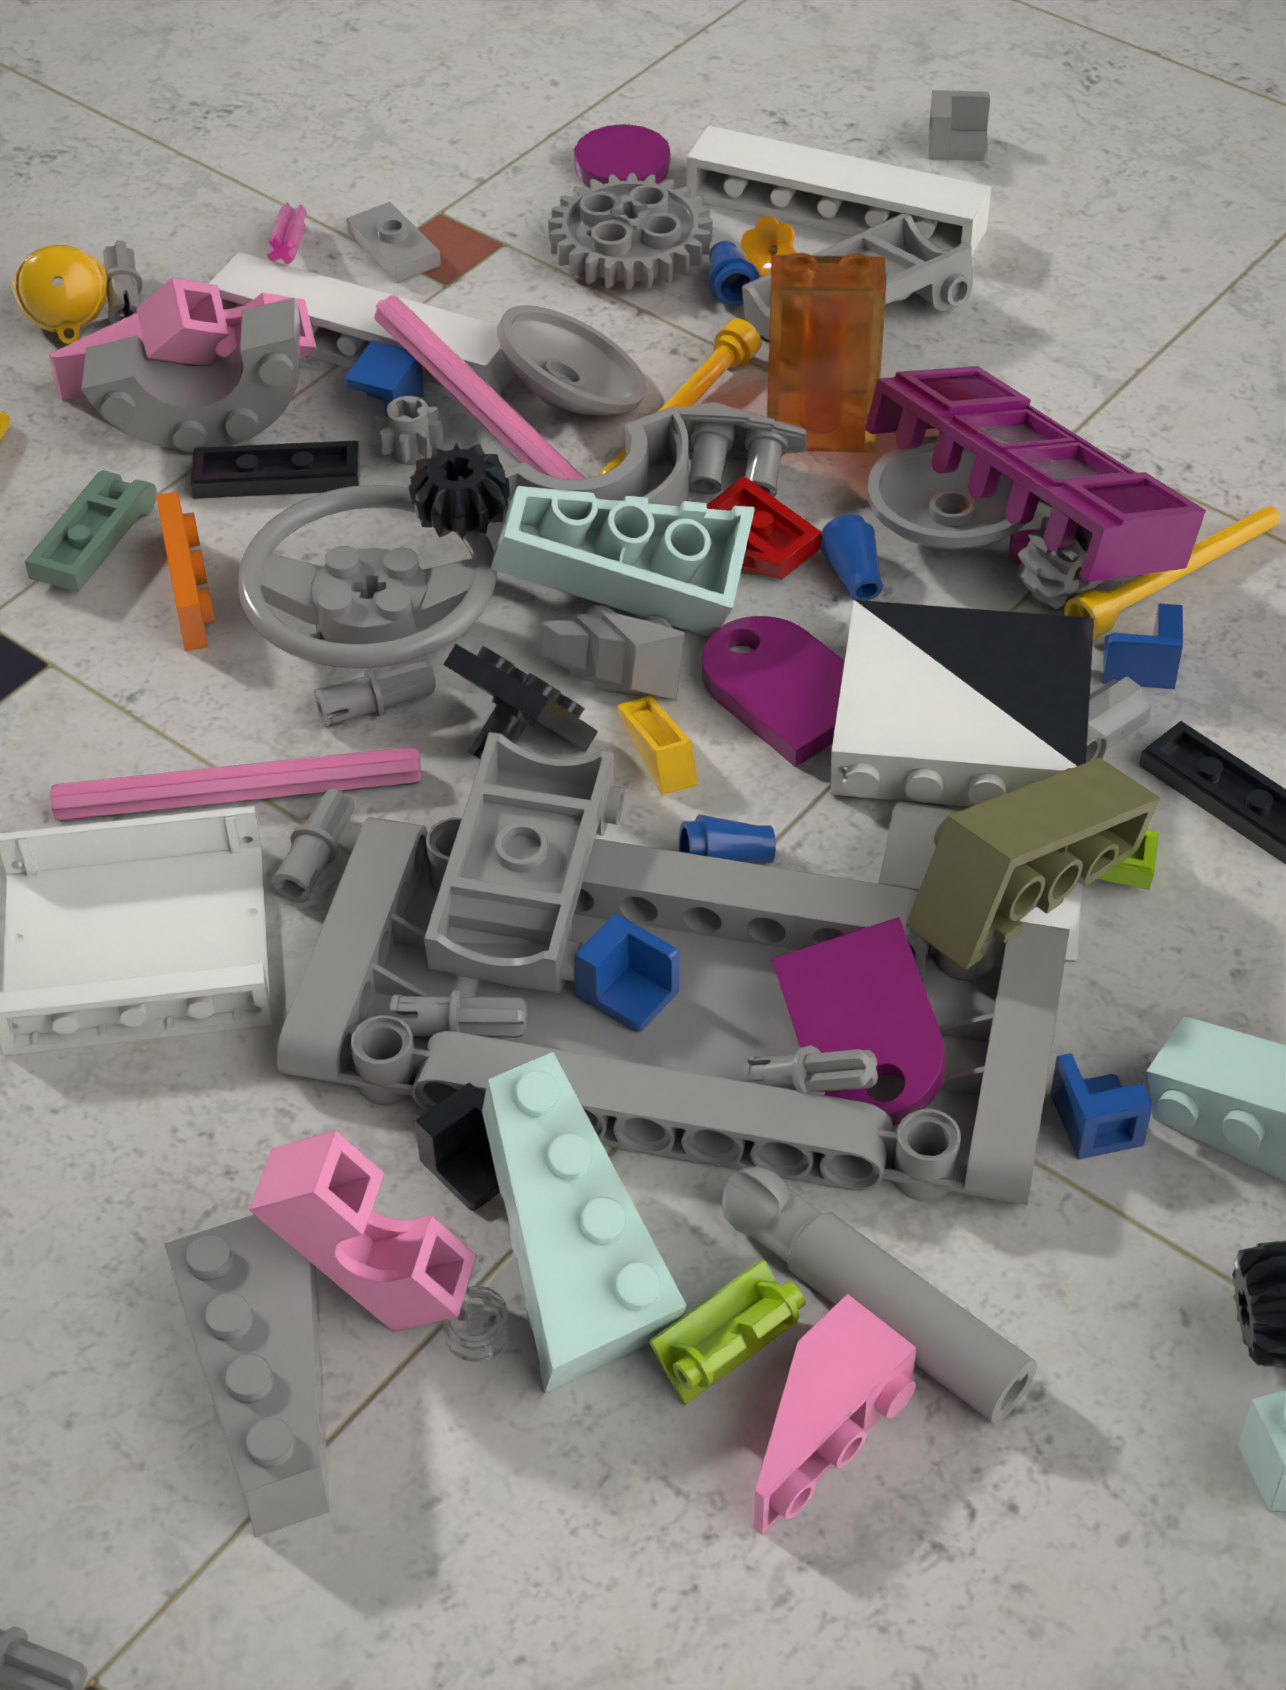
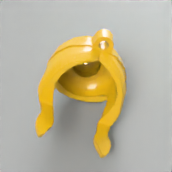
[11,245,107,346]

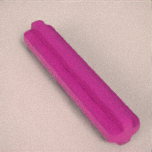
[267,203,307,265]

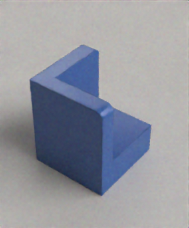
[345,341,424,416]
[1102,603,1183,689]
[574,913,680,1032]
[1050,1053,1153,1160]

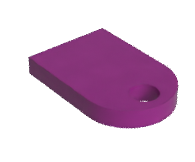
[702,616,845,767]
[772,917,946,1125]

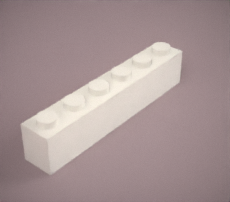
[687,125,991,256]
[208,252,517,399]

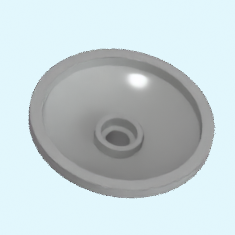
[497,305,647,416]
[867,435,1039,550]

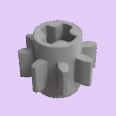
[375,396,444,465]

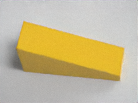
[616,695,698,796]

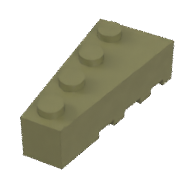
[905,758,1160,970]

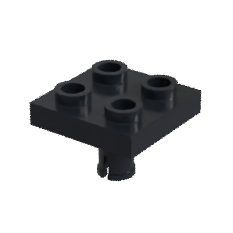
[443,644,598,759]

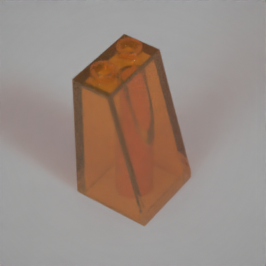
[766,253,886,452]

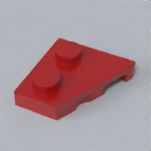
[707,476,823,579]

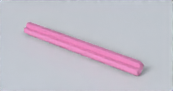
[374,295,586,480]
[50,746,422,821]

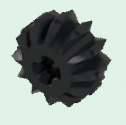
[409,442,510,540]
[1232,1240,1286,1369]

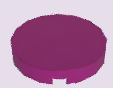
[574,124,671,187]

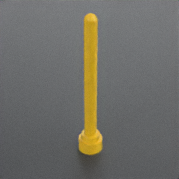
[599,318,762,476]
[1064,506,1280,640]

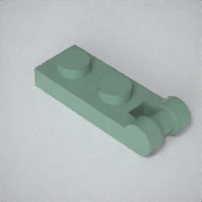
[25,470,157,592]

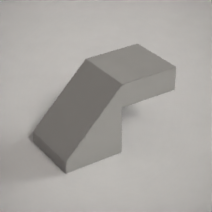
[878,801,961,891]

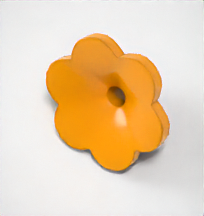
[741,216,796,278]

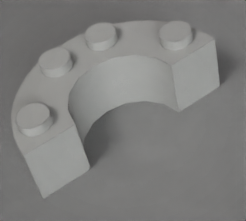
[81,297,300,453]
[486,406,689,548]

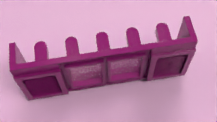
[865,366,1206,582]

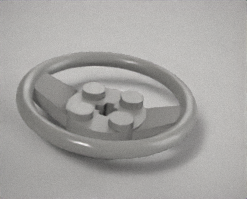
[237,485,497,668]

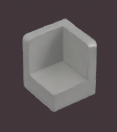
[929,90,990,161]

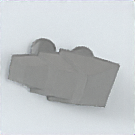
[676,402,807,497]
[540,604,685,700]

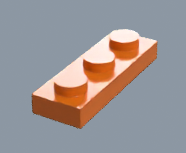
[156,491,215,651]

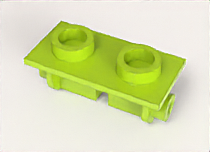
[649,1259,806,1405]

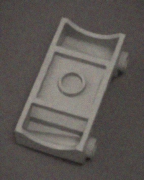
[742,213,973,369]
[424,732,625,994]

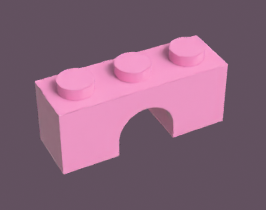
[136,278,316,366]
[249,1130,477,1332]

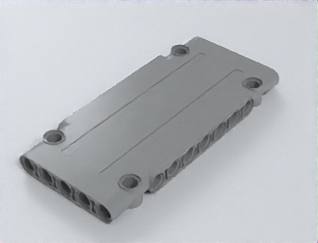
[277,817,1070,1205]

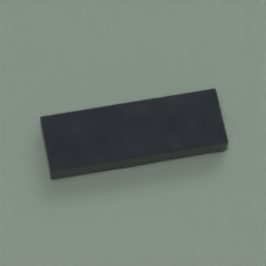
[191,440,360,499]
[1139,721,1286,864]

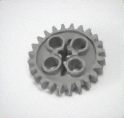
[548,173,713,290]

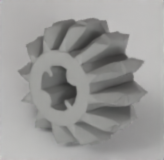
[1016,516,1105,609]

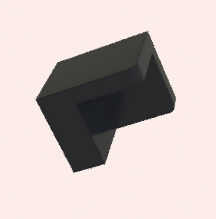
[415,1082,500,1211]

